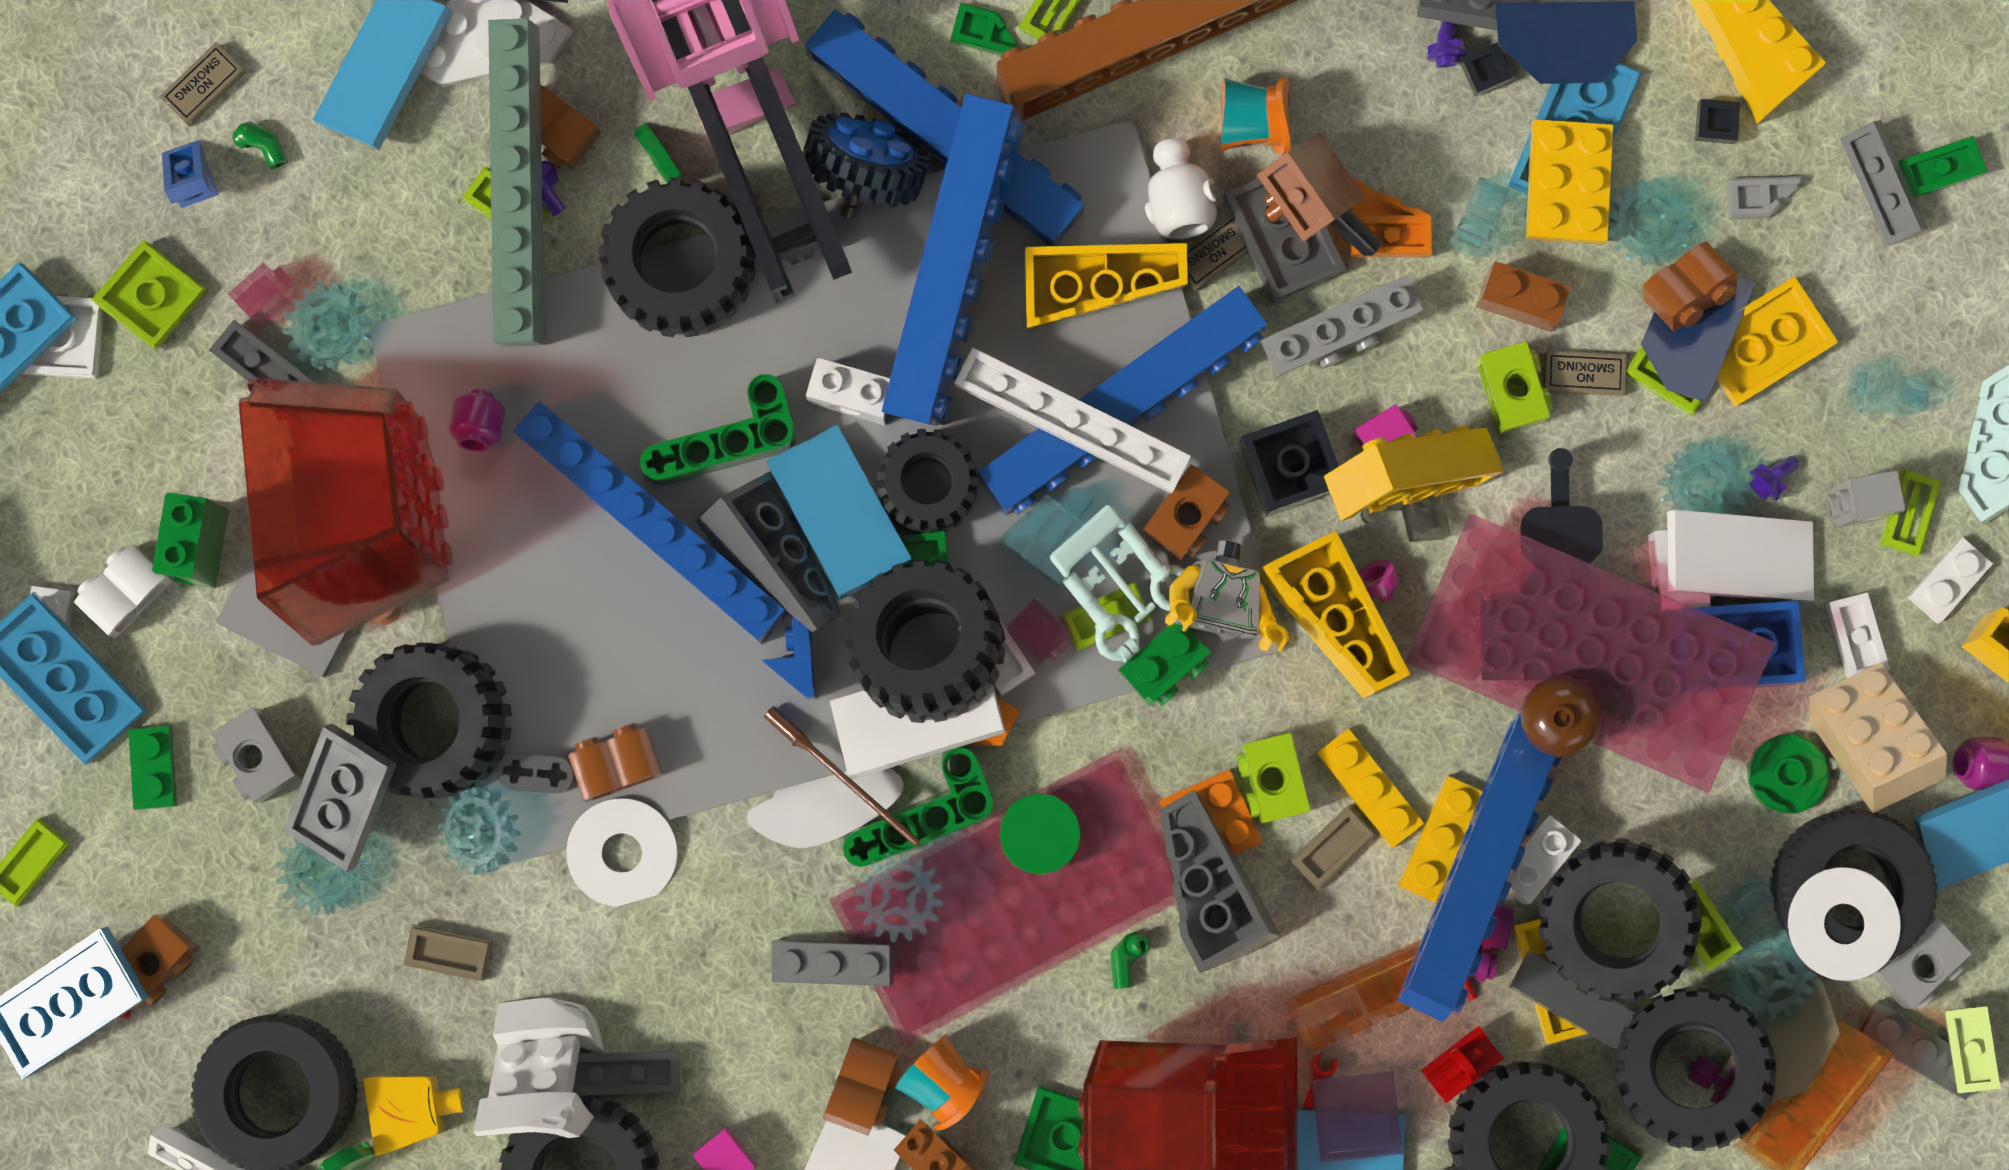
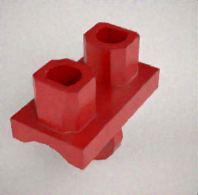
[1420,1026,1505,1103]

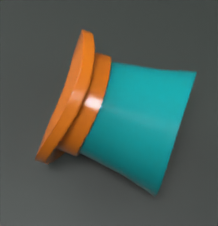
[1220,77,1291,155]
[895,1034,991,1131]

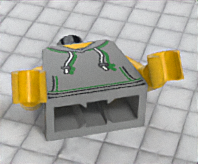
[1165,541,1289,652]

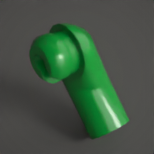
[232,122,288,170]
[1110,932,1150,989]

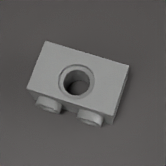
[1826,471,1905,528]
[211,707,303,803]
[1871,917,1971,1009]

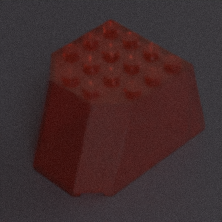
[239,378,453,646]
[1079,1036,1298,1170]

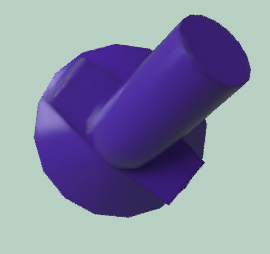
[1427,21,1467,68]
[542,161,566,217]
[1748,456,1799,501]

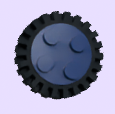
[802,113,930,219]

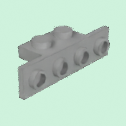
[1260,275,1423,377]

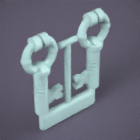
[1050,505,1185,663]

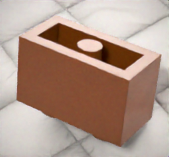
[1476,261,1571,332]

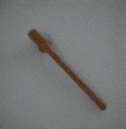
[764,706,921,847]

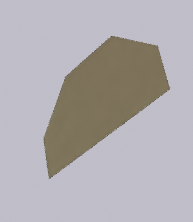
[1713,962,1841,1102]

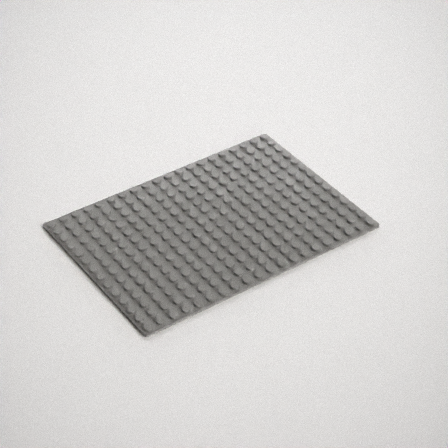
[369,121,1279,863]

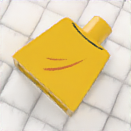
[363,1075,465,1156]

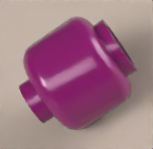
[449,389,505,452]
[1952,737,2009,790]

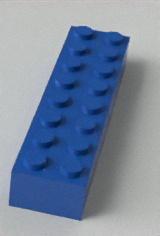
[881,93,1025,426]

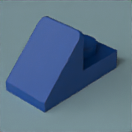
[162,140,218,208]
[762,616,816,700]

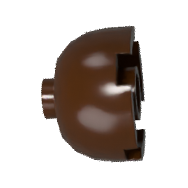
[1521,676,1603,757]

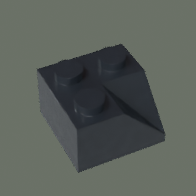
[1239,410,1339,517]

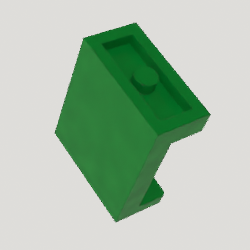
[152,493,229,588]

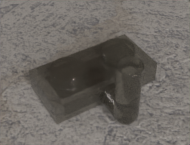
[1360,494,1451,542]

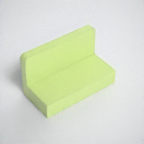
[1944,1004,2001,1093]

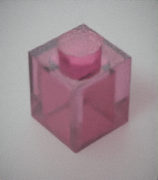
[228,262,298,329]
[1007,598,1070,663]

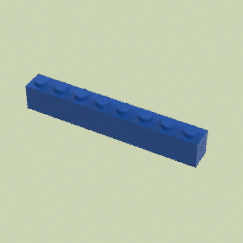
[805,9,1084,246]
[978,286,1267,515]
[513,401,788,644]
[1397,710,1562,1022]

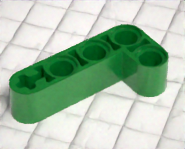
[640,374,796,485]
[842,746,993,867]

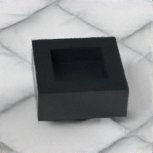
[1460,42,1514,97]
[1695,99,1740,145]

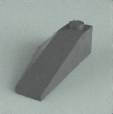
[696,471,841,632]
[1160,790,1281,973]

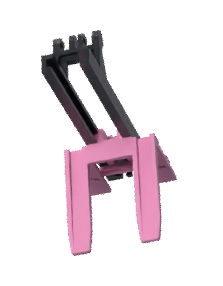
[607,0,852,304]

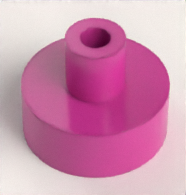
[1358,560,1399,602]

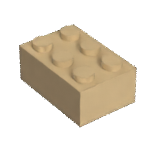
[1809,662,1947,813]

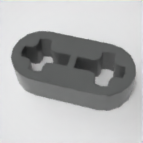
[497,753,576,794]

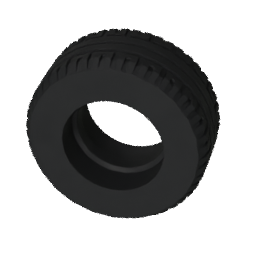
[1770,810,1938,960]
[191,1014,358,1170]

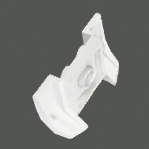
[474,997,604,1138]

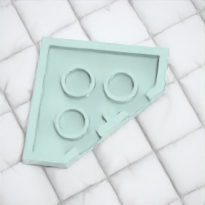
[1958,365,2009,525]

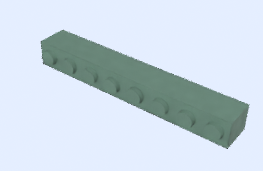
[488,18,545,347]

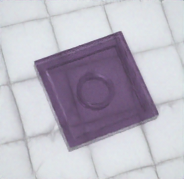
[1311,1071,1403,1163]

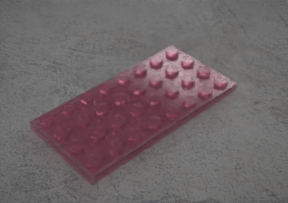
[1405,513,1776,793]
[829,750,1177,1045]

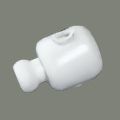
[1145,138,1217,240]

